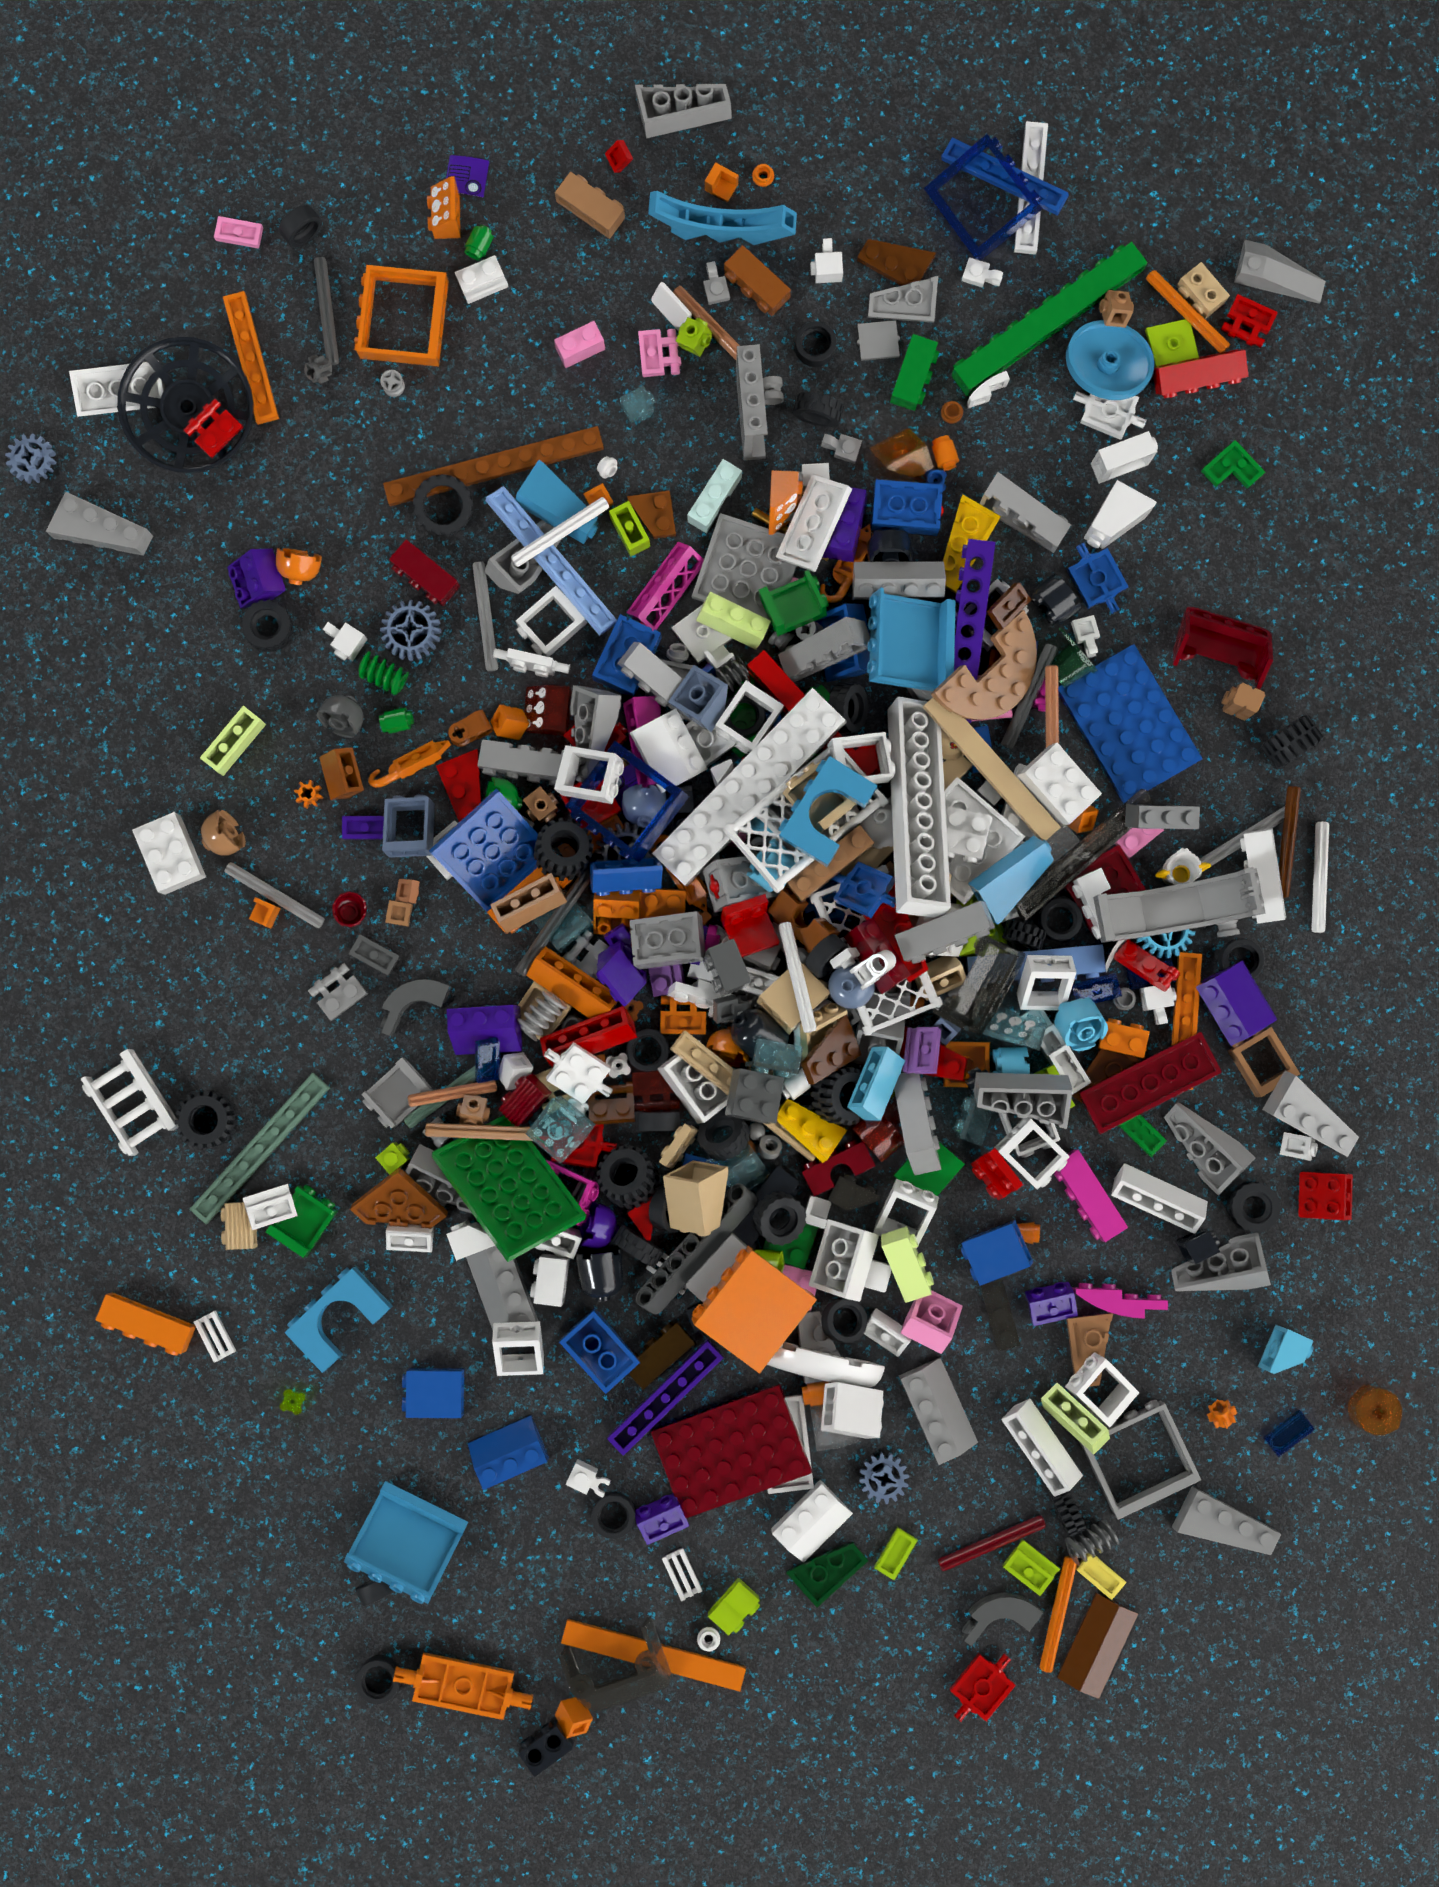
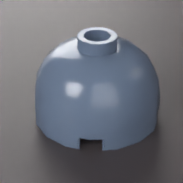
[622,784,667,827]
[828,963,875,1009]

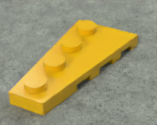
[942,494,1001,594]

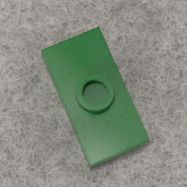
[1118,1115,1167,1157]

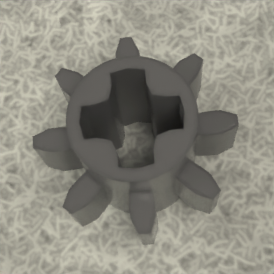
[304,355,332,384]

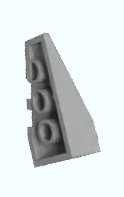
[1164,1102,1255,1195]

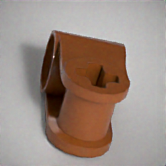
[448,710,494,747]

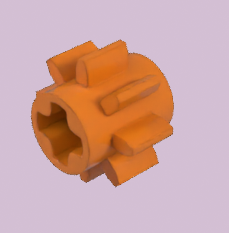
[294,780,323,809]
[1207,1399,1237,1429]

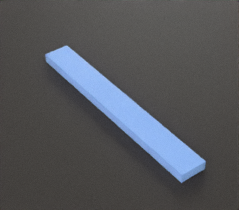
[485,486,617,636]

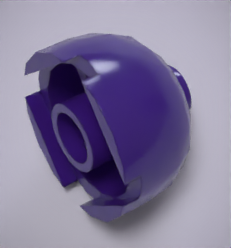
[578,1202,619,1249]

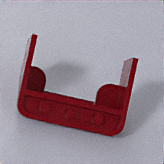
[1173,607,1273,690]

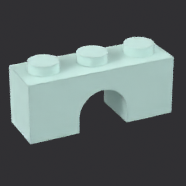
[687,459,742,534]

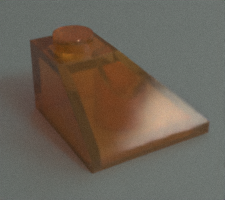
[870,428,934,477]

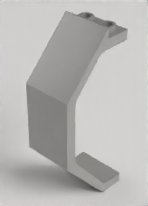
[1093,867,1266,943]

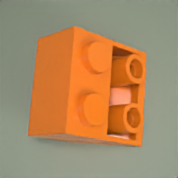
[593,890,640,934]

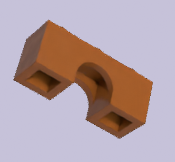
[767,889,840,953]

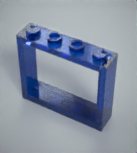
[924,134,1043,261]
[565,741,689,862]

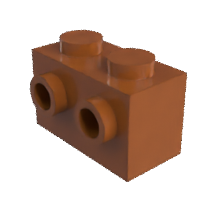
[319,747,364,800]

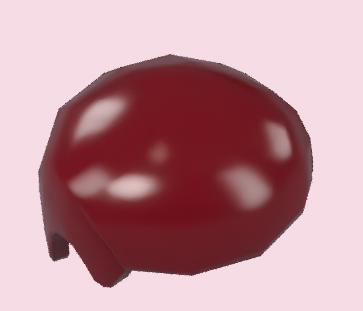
[332,891,367,927]

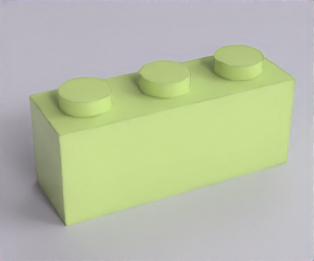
[696,592,771,650]
[200,706,266,776]
[881,1226,934,1303]
[1041,1383,1110,1454]

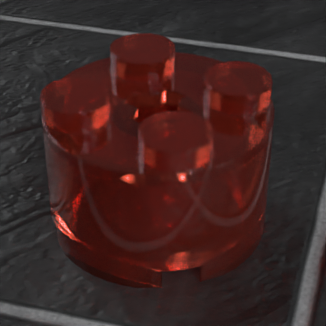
[852,1115,904,1162]

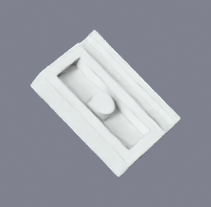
[455,255,508,304]
[242,1184,298,1230]

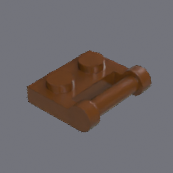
[588,1081,635,1125]

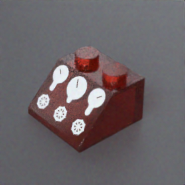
[524,685,571,736]

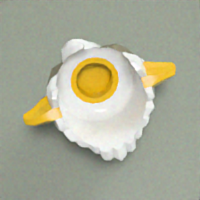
[1155,848,1211,886]

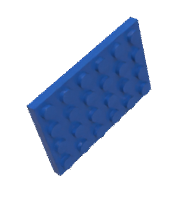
[1058,644,1202,804]

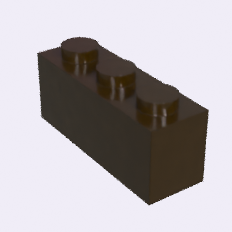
[628,1321,695,1390]

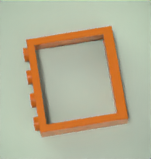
[354,265,449,367]

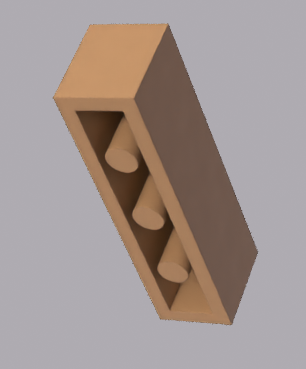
[788,825,874,902]

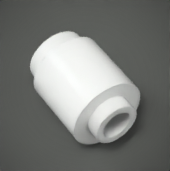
[782,1068,811,1100]

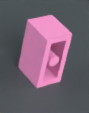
[554,321,605,368]

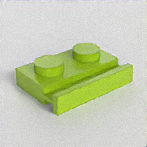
[1002,1539,1060,1596]

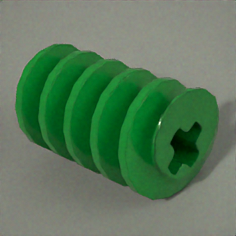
[358,651,409,695]

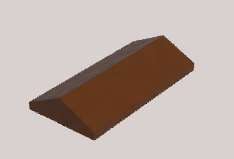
[1057,1592,1138,1699]

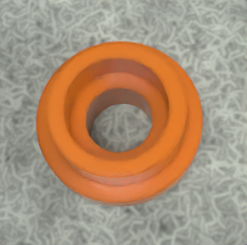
[752,164,774,187]

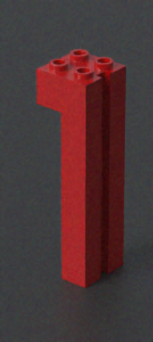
[747,650,881,776]

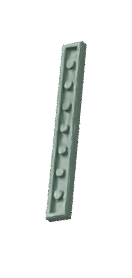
[189,1073,330,1224]

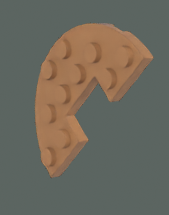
[931,610,1037,720]

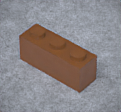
[724,245,791,316]

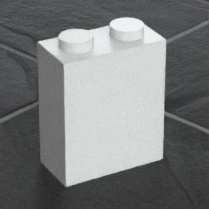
[821,1382,884,1439]

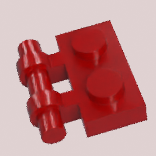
[1221,294,1278,348]
[183,399,243,458]

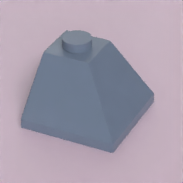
[668,665,728,732]

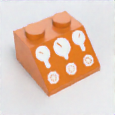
[427,176,461,239]
[769,470,803,535]

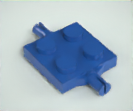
[1067,543,1128,614]
[832,861,896,918]

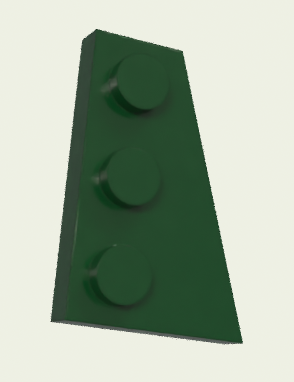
[786,1541,868,1608]

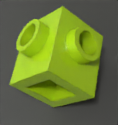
[676,317,712,357]

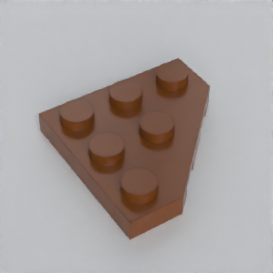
[350,1167,448,1229]

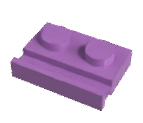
[648,964,686,997]
[903,1027,941,1074]

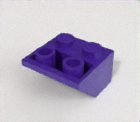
[227,548,286,609]
[596,940,647,1006]

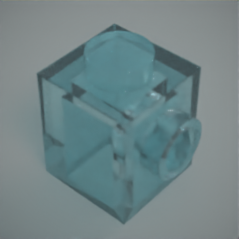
[620,386,656,424]

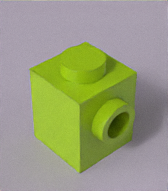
[375,1142,411,1175]

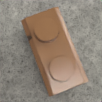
[1221,683,1265,721]

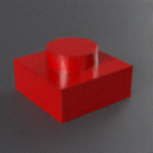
[605,140,633,173]

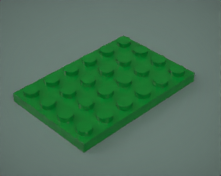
[432,1115,586,1262]

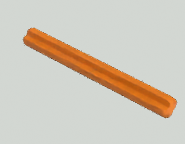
[1146,270,1230,353]
[1039,1557,1077,1673]

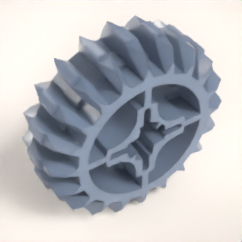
[380,600,442,661]

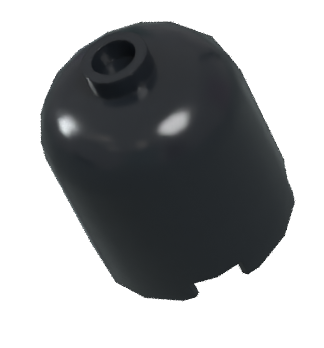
[730,1008,789,1065]
[576,1245,623,1301]

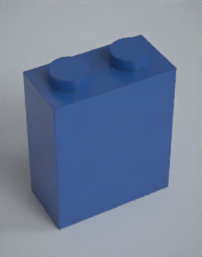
[961,1220,1033,1286]
[402,1368,464,1418]

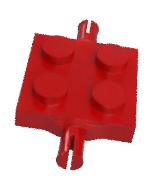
[539,1116,617,1169]
[950,1653,1016,1722]

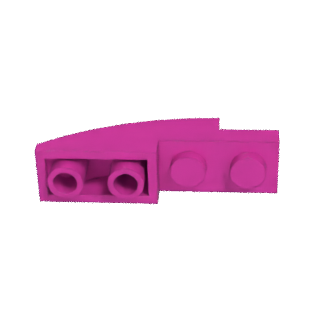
[1072,1283,1168,1319]

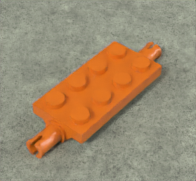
[393,1652,533,1720]

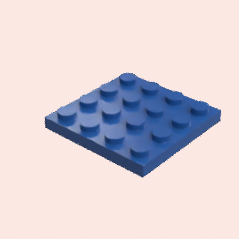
[429,789,538,912]

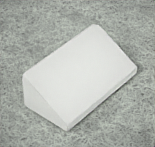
[651,282,692,331]
[711,759,734,787]
[386,1223,434,1252]
[864,1308,911,1357]

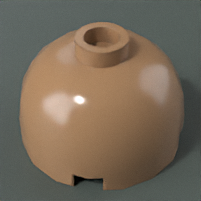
[201,810,246,856]

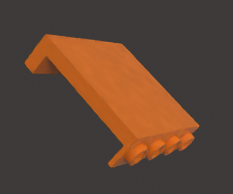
[691,1245,817,1374]

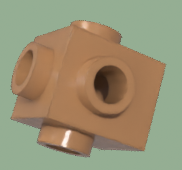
[1099,290,1134,328]
[523,786,559,824]
[456,1095,490,1125]

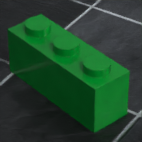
[890,334,940,411]

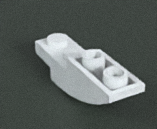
[667,979,743,1023]

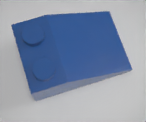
[559,1308,640,1394]

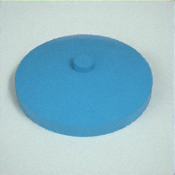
[1066,320,1154,400]

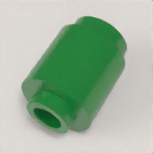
[464,225,494,261]
[379,707,414,734]

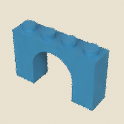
[778,756,877,867]
[285,1267,393,1373]

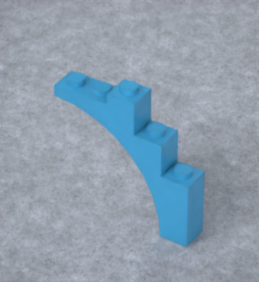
[648,191,797,245]

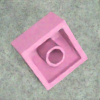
[901,1290,963,1354]

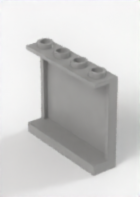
[736,344,768,460]

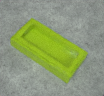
[874,1527,918,1580]

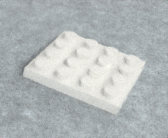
[945,777,1026,905]

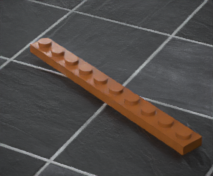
[383,426,604,507]

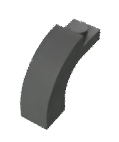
[380,979,452,1037]
[962,1592,1043,1646]

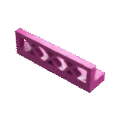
[626,542,704,631]

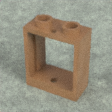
[1228,1027,1300,1097]

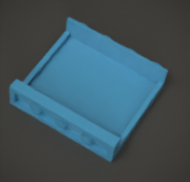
[867,588,955,691]
[344,1481,468,1604]

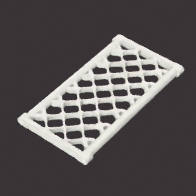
[723,748,888,893]
[809,865,943,1036]

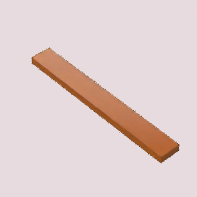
[561,1619,746,1692]

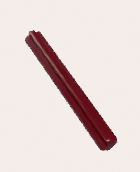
[938,1515,1046,1571]

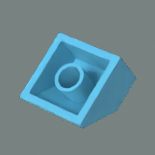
[1258,1325,1313,1374]

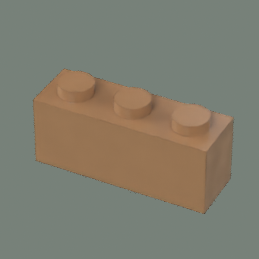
[555,172,625,239]
[490,873,567,933]

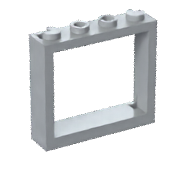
[1079,1400,1201,1520]

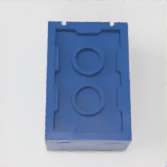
[871,479,944,536]
[592,614,662,698]

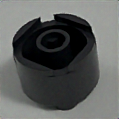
[867,530,913,562]
[1031,573,1081,626]

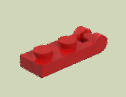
[1114,939,1180,992]

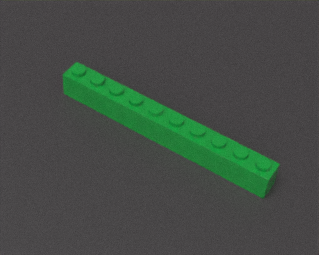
[951,242,1148,397]

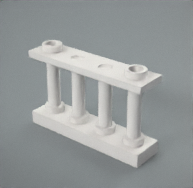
[81,1049,179,1156]

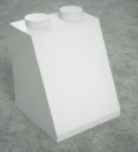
[1084,480,1156,549]

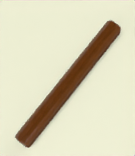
[1279,786,1301,898]

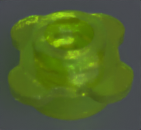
[280,1389,306,1415]

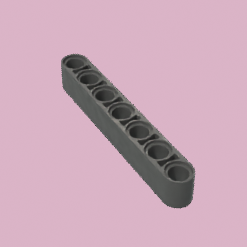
[636,1183,757,1314]

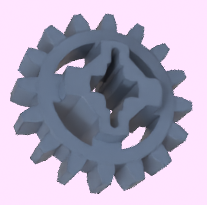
[5,434,56,484]
[859,1452,909,1504]

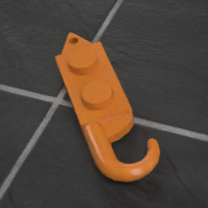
[820,525,871,603]
[368,740,451,788]

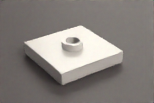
[672,605,733,664]

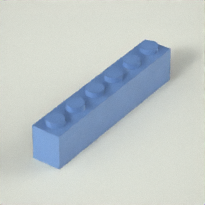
[964,945,1106,989]

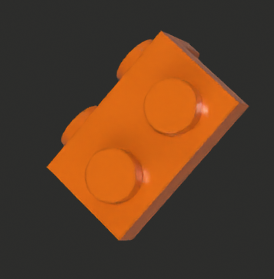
[1098,1018,1150,1058]

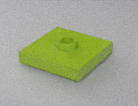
[1145,319,1199,367]

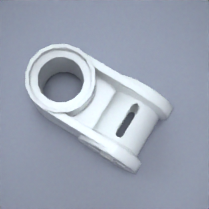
[850,950,896,990]

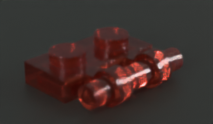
[632,1071,680,1112]

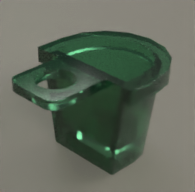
[1051,628,1098,688]

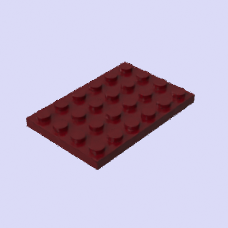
[651,1384,813,1518]

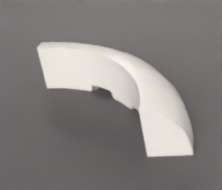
[767,1342,885,1388]

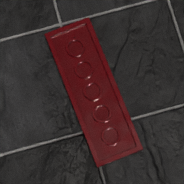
[1078,1032,1222,1134]

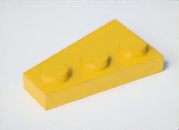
[777,1099,847,1163]

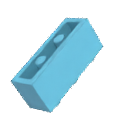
[847,1047,905,1121]

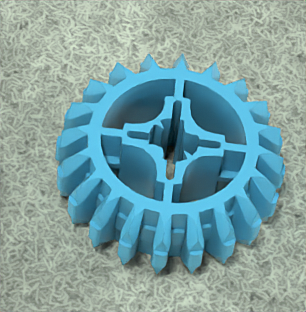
[1136,929,1195,959]

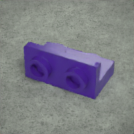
[1025,1282,1078,1326]
[635,1493,689,1545]

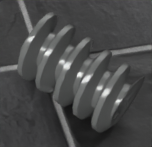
[710,657,751,693]
[1066,1519,1119,1566]

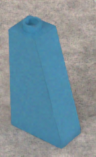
[515,460,598,544]
[968,836,1054,925]

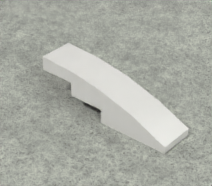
[1020,1010,1091,1094]

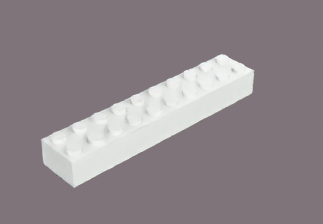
[652,688,847,886]
[888,697,951,918]

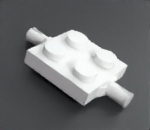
[1073,391,1147,440]
[493,648,570,677]
[544,1042,613,1104]

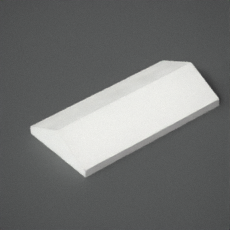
[69,362,165,417]

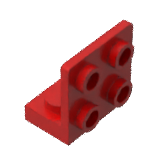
[721,894,780,957]
[1298,1172,1353,1220]

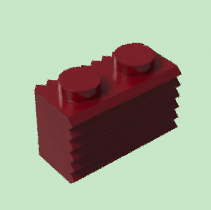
[499,1074,552,1127]

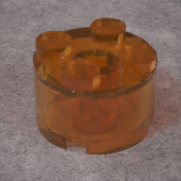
[1348,1385,1402,1435]

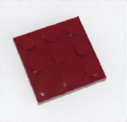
[1060,845,1146,937]

